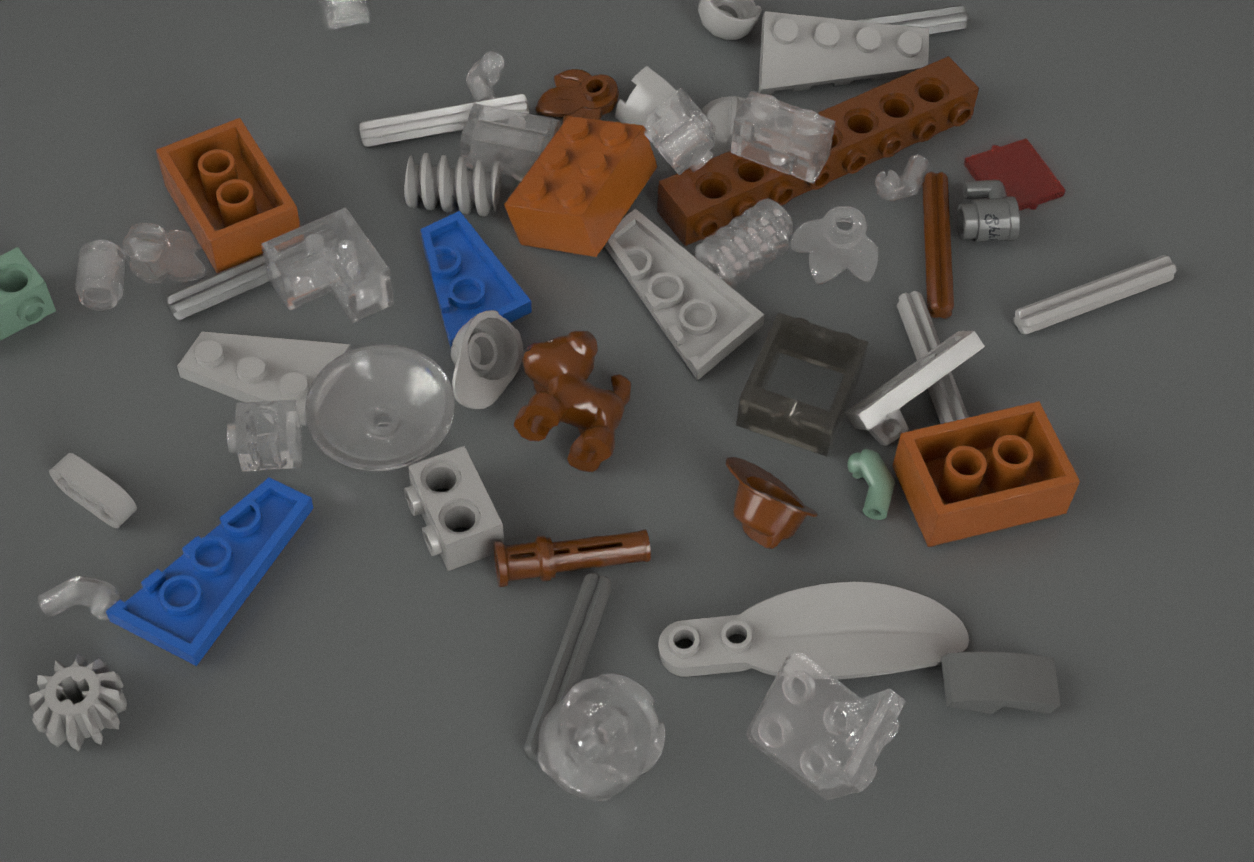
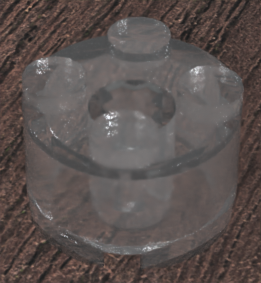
[538,673,665,801]

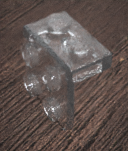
[746,652,906,801]

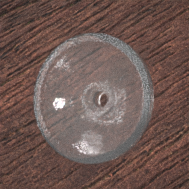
[305,344,455,471]

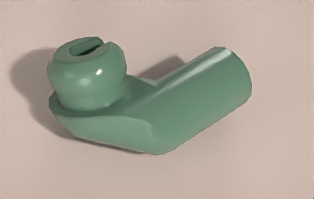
[847,449,895,520]

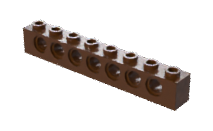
[657,56,979,246]

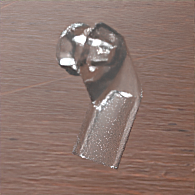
[466,51,505,101]
[874,155,929,201]
[38,575,120,620]

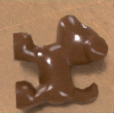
[514,331,631,472]

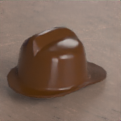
[725,457,818,549]

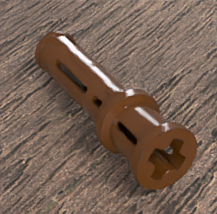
[493,529,651,588]

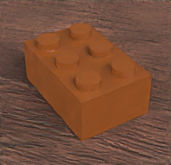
[504,116,658,257]
[156,118,302,274]
[892,401,1080,547]

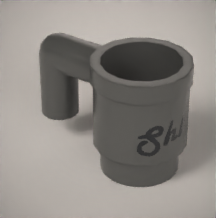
[957,180,1020,242]

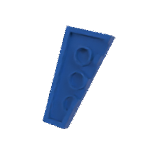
[106,477,314,666]

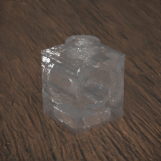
[227,399,302,472]

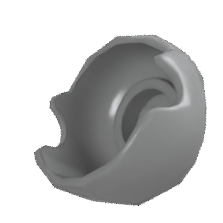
[698,0,762,41]

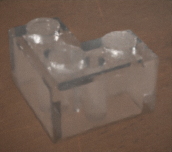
[261,207,394,323]

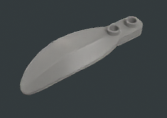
[658,581,969,680]

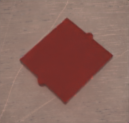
[964,138,1066,211]

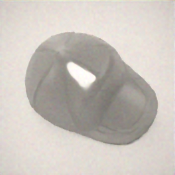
[451,310,524,409]

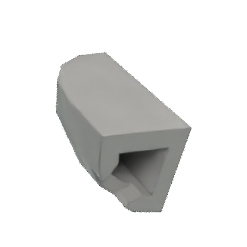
[615,66,693,141]

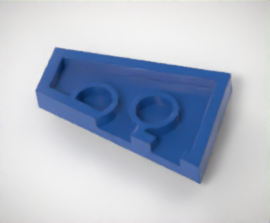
[420,211,532,349]

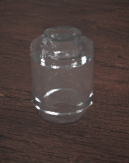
[75,240,127,311]

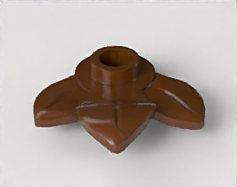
[535,69,619,123]

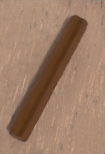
[923,171,954,319]

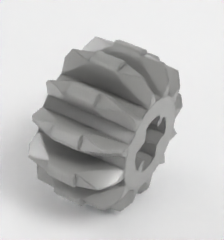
[29,654,127,751]

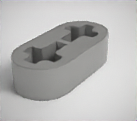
[49,453,137,528]

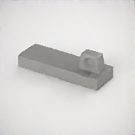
[844,331,985,446]

